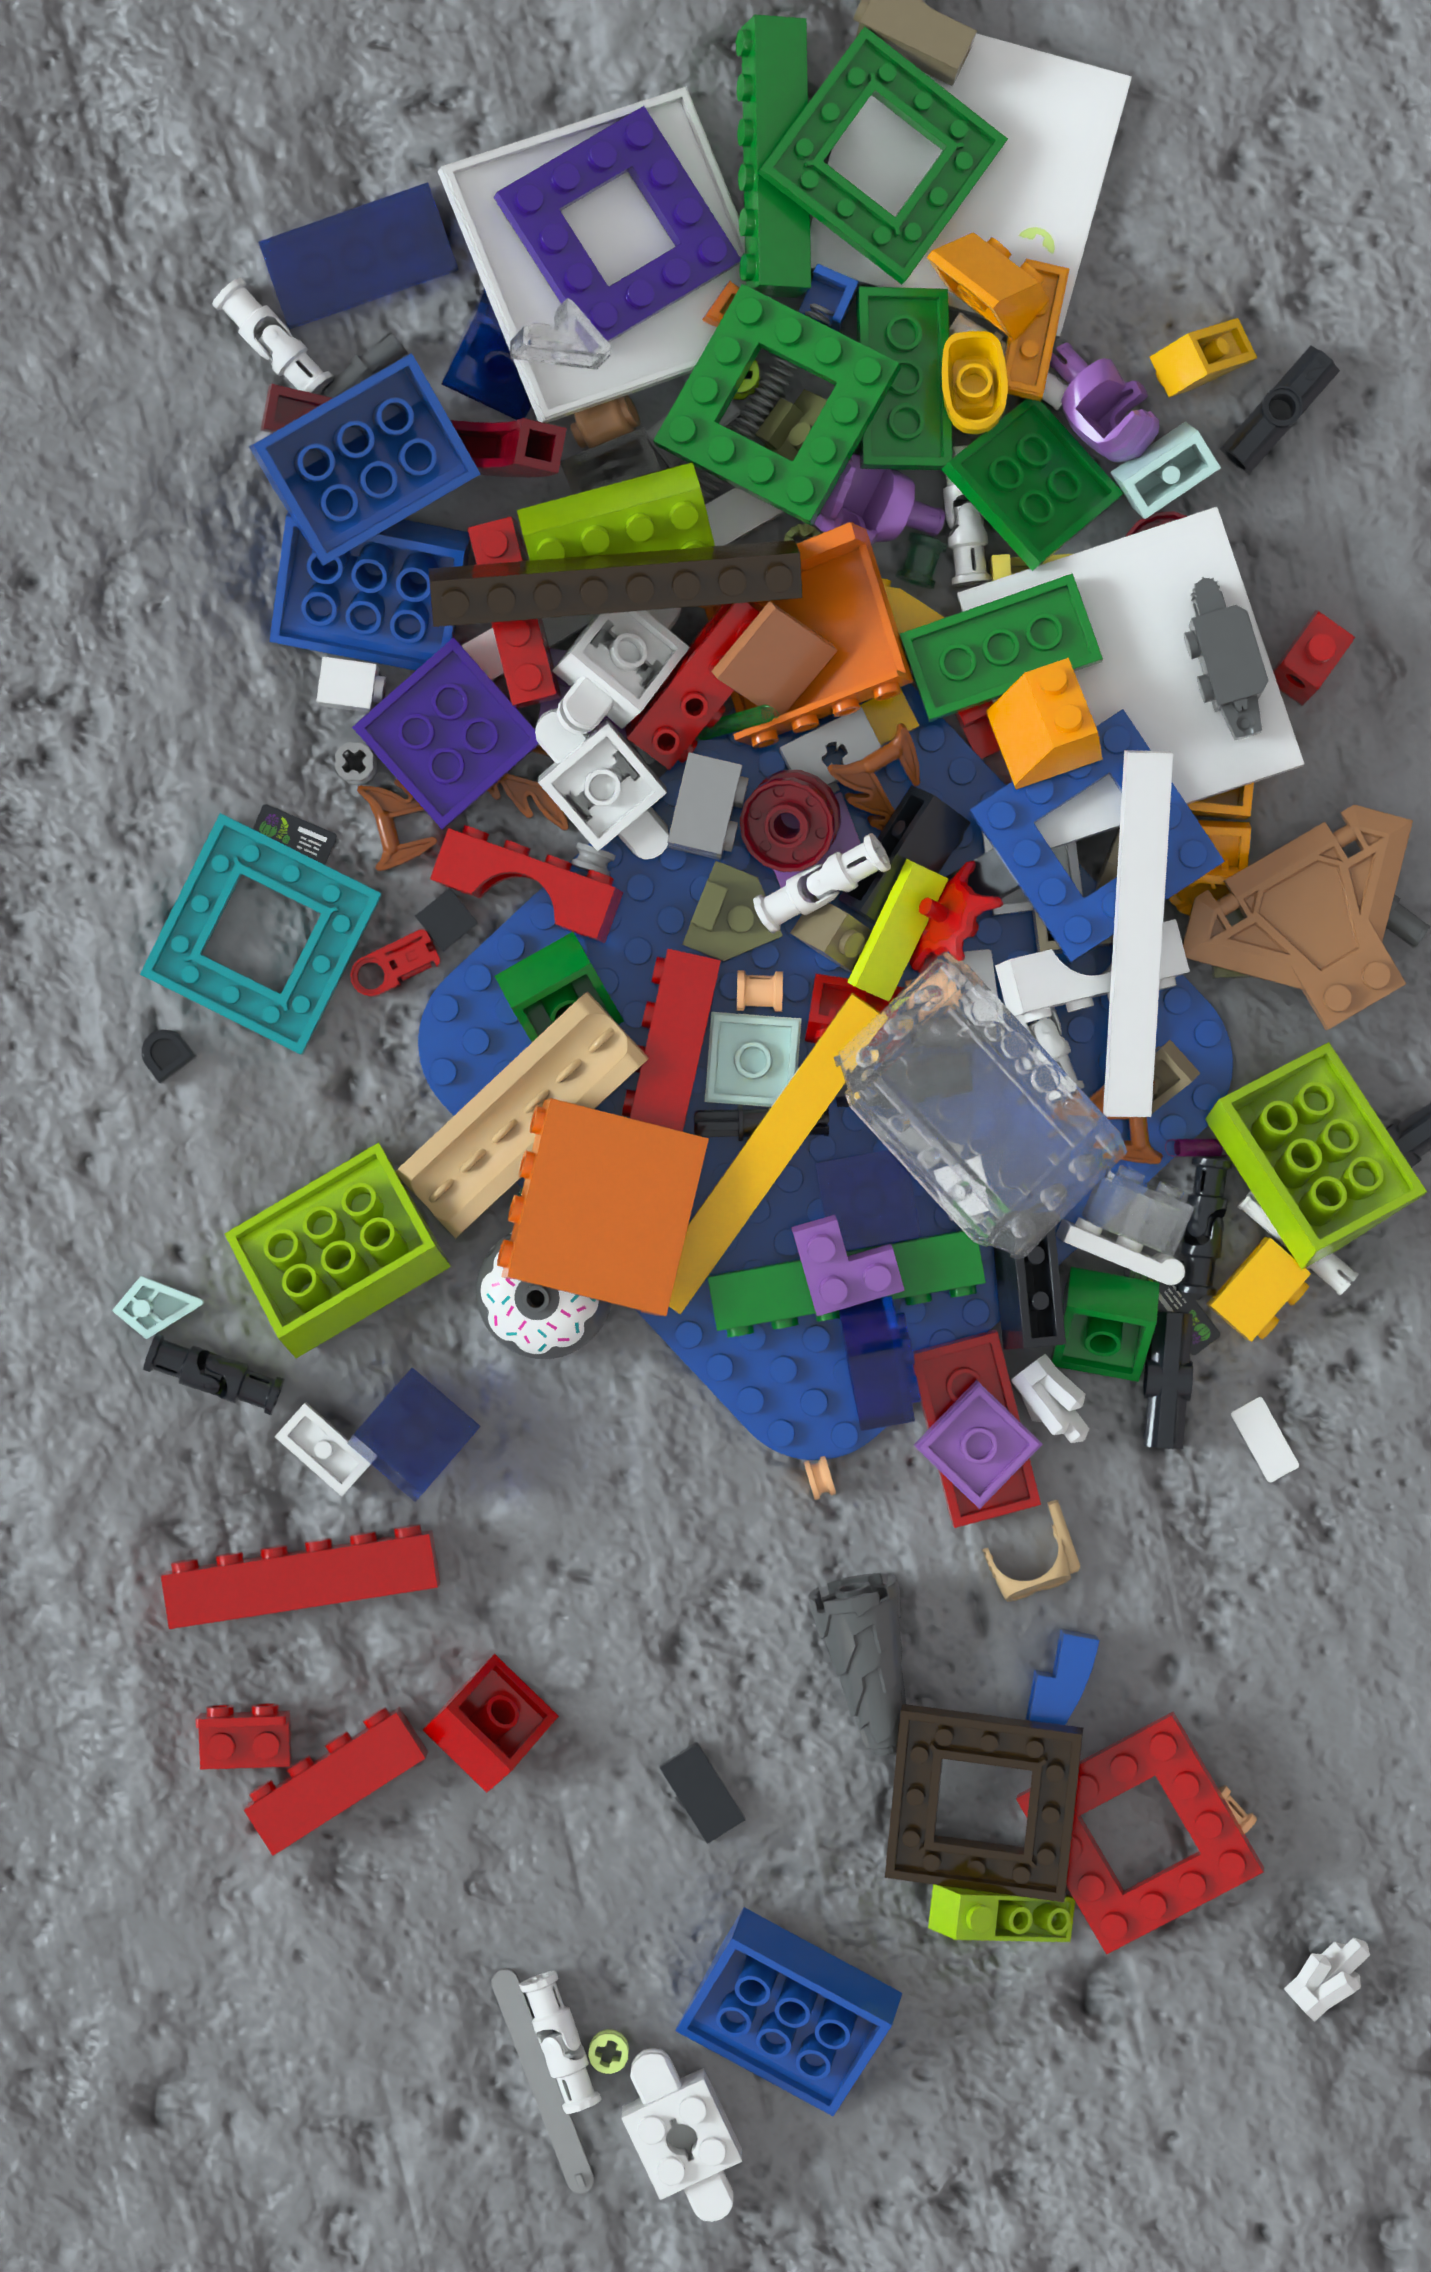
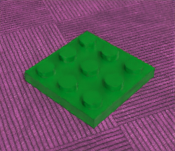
[942,399,1124,571]

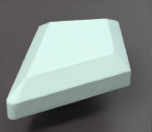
[112,1276,204,1339]

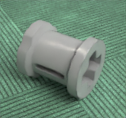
[335,742,378,785]

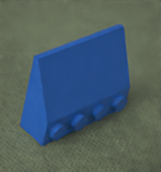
[249,353,480,566]
[269,512,471,671]
[675,1907,902,2116]

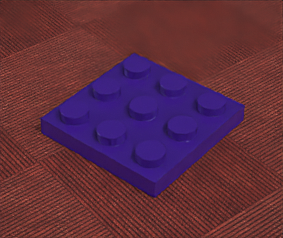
[352,637,539,830]

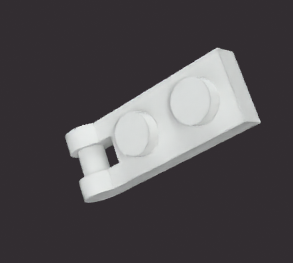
[1056,1217,1185,1285]

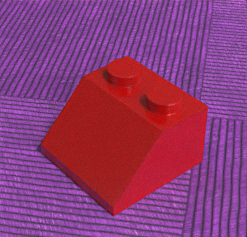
[422,1654,559,1793]

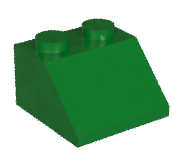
[494,932,624,1042]
[1051,1267,1160,1382]

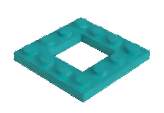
[140,813,383,1055]

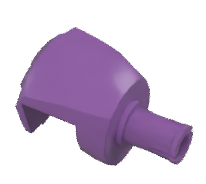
[1049,343,1159,462]
[814,453,945,546]

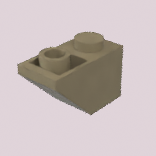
[790,895,872,973]

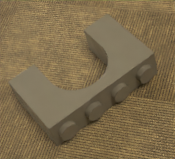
[853,0,977,86]

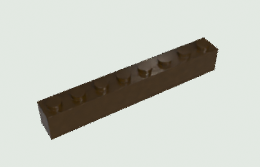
[429,540,802,627]

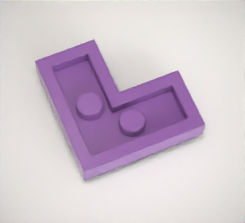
[791,1215,905,1316]

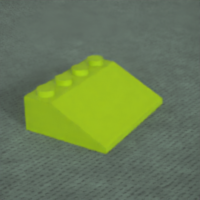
[1205,1042,1427,1270]
[224,1142,451,1358]

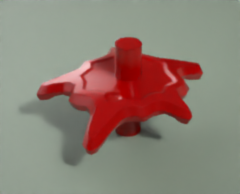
[910,861,1004,971]

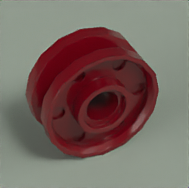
[740,770,841,872]

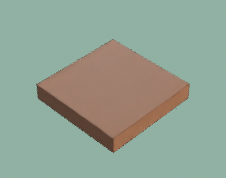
[712,601,837,717]

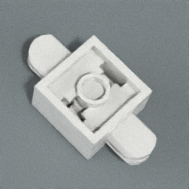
[552,608,690,735]
[535,708,669,859]
[621,2048,742,2222]

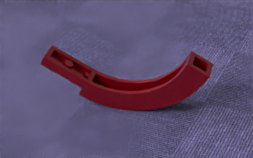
[260,384,567,478]

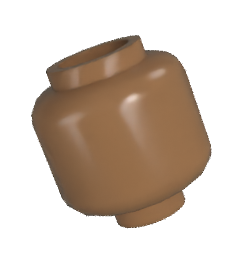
[570,395,641,456]

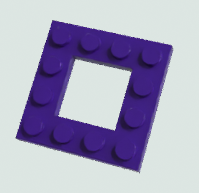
[493,106,741,352]

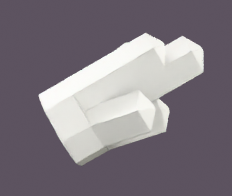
[1010,1354,1090,1443]
[1284,1937,1370,2022]

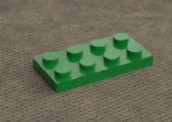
[856,286,953,470]
[899,573,1103,722]

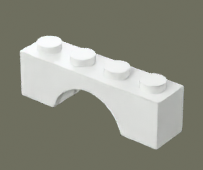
[995,919,1190,1023]

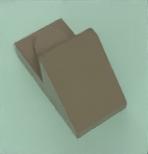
[1152,1040,1200,1113]

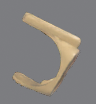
[982,1500,1080,1602]

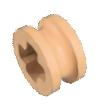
[804,1456,836,1500]

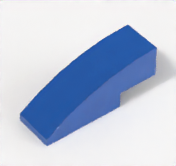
[1025,1629,1100,1725]

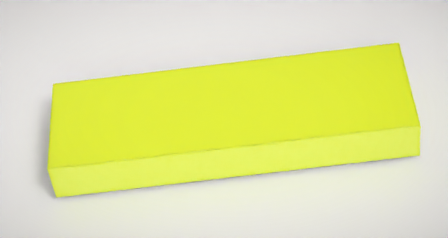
[847,859,948,1002]

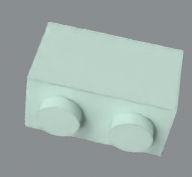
[1110,421,1221,519]

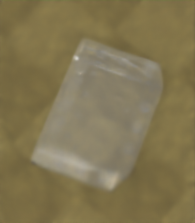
[834,952,1128,1260]

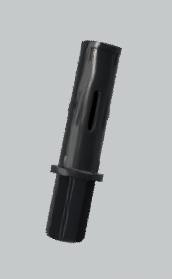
[694,1105,829,1141]

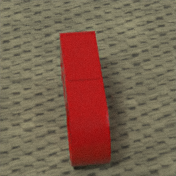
[350,929,441,997]

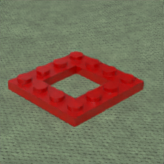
[1016,1711,1264,1955]

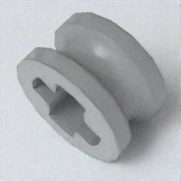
[571,843,616,876]

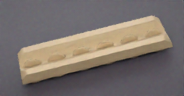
[396,991,649,1239]

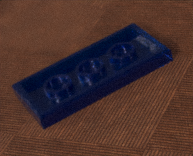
[258,182,459,330]

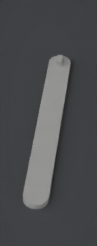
[491,1968,594,2194]

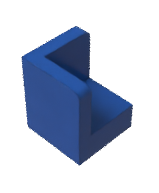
[798,264,859,332]

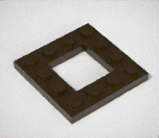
[885,1704,1084,1902]

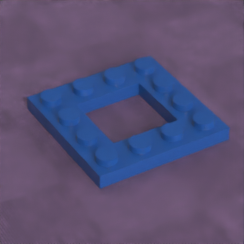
[969,709,1224,963]

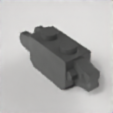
[1184,577,1269,740]

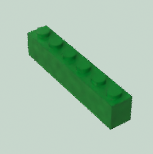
[736,15,811,298]
[708,1228,986,1338]

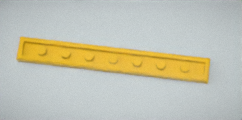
[669,993,889,1315]

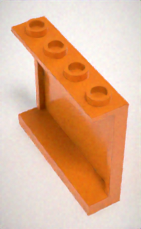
[698,522,914,749]
[497,1098,709,1316]

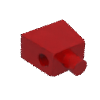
[1273,610,1356,706]

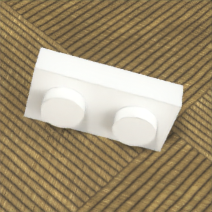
[275,1402,373,1496]

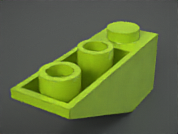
[928,1884,1075,1942]

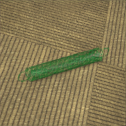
[698,704,779,740]

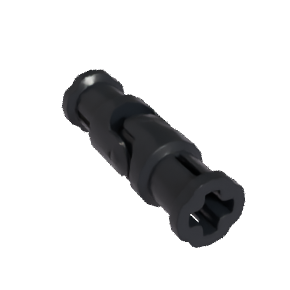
[1176,1157,1233,1296]
[143,1333,285,1415]

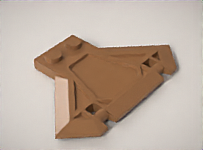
[1183,805,1413,1030]

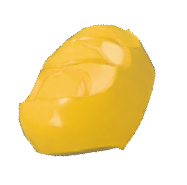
[942,331,1008,434]

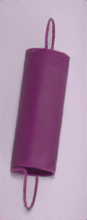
[1165,1139,1227,1157]

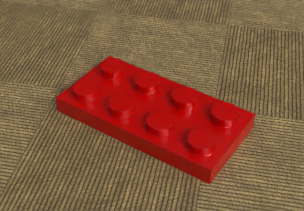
[908,1330,1041,1528]

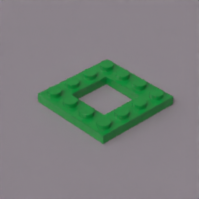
[758,26,1008,285]
[653,284,901,526]

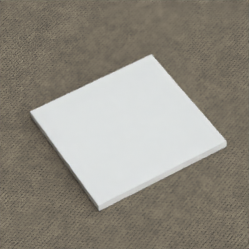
[810,33,1132,339]
[438,86,771,423]
[957,507,1304,849]

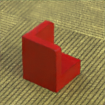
[955,701,1001,759]

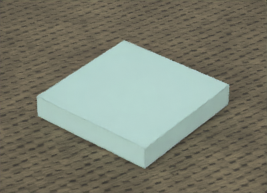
[705,1012,802,1107]

